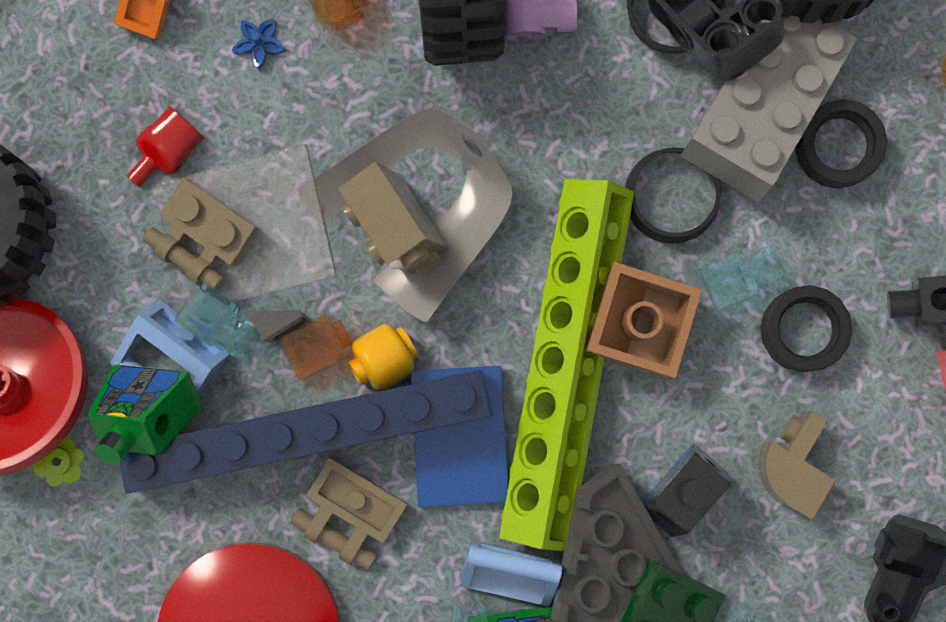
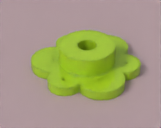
[32,436,84,487]

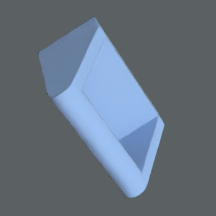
[110,299,231,396]
[460,540,562,607]

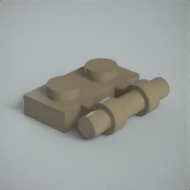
[143,178,261,292]
[290,457,408,571]

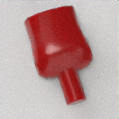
[126,105,205,187]

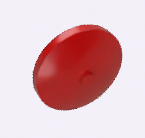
[0,298,88,476]
[158,542,341,622]

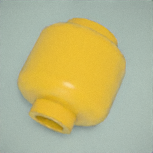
[347,324,418,391]

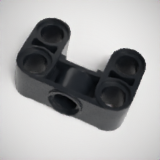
[648,0,785,81]

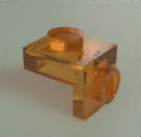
[280,314,352,380]

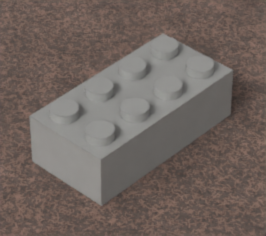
[680,15,858,202]

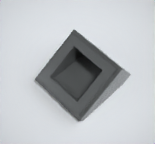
[247,310,307,343]

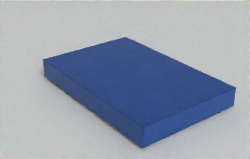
[411,366,508,507]

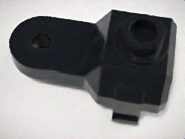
[864,514,946,622]

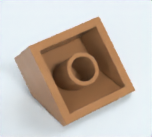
[586,262,702,380]

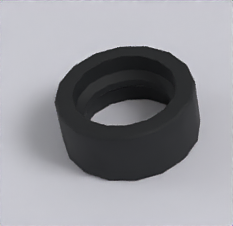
[795,99,888,189]
[760,285,853,373]

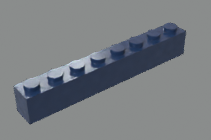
[120,370,493,494]

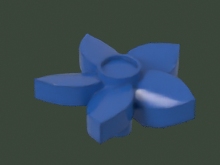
[231,19,286,70]

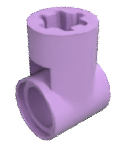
[504,0,578,41]

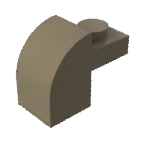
[758,411,836,520]

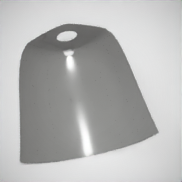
[297,108,513,323]

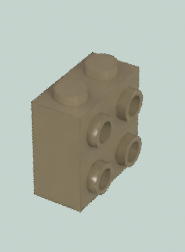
[338,161,449,274]

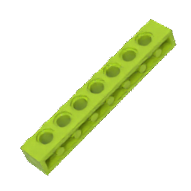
[499,179,634,551]

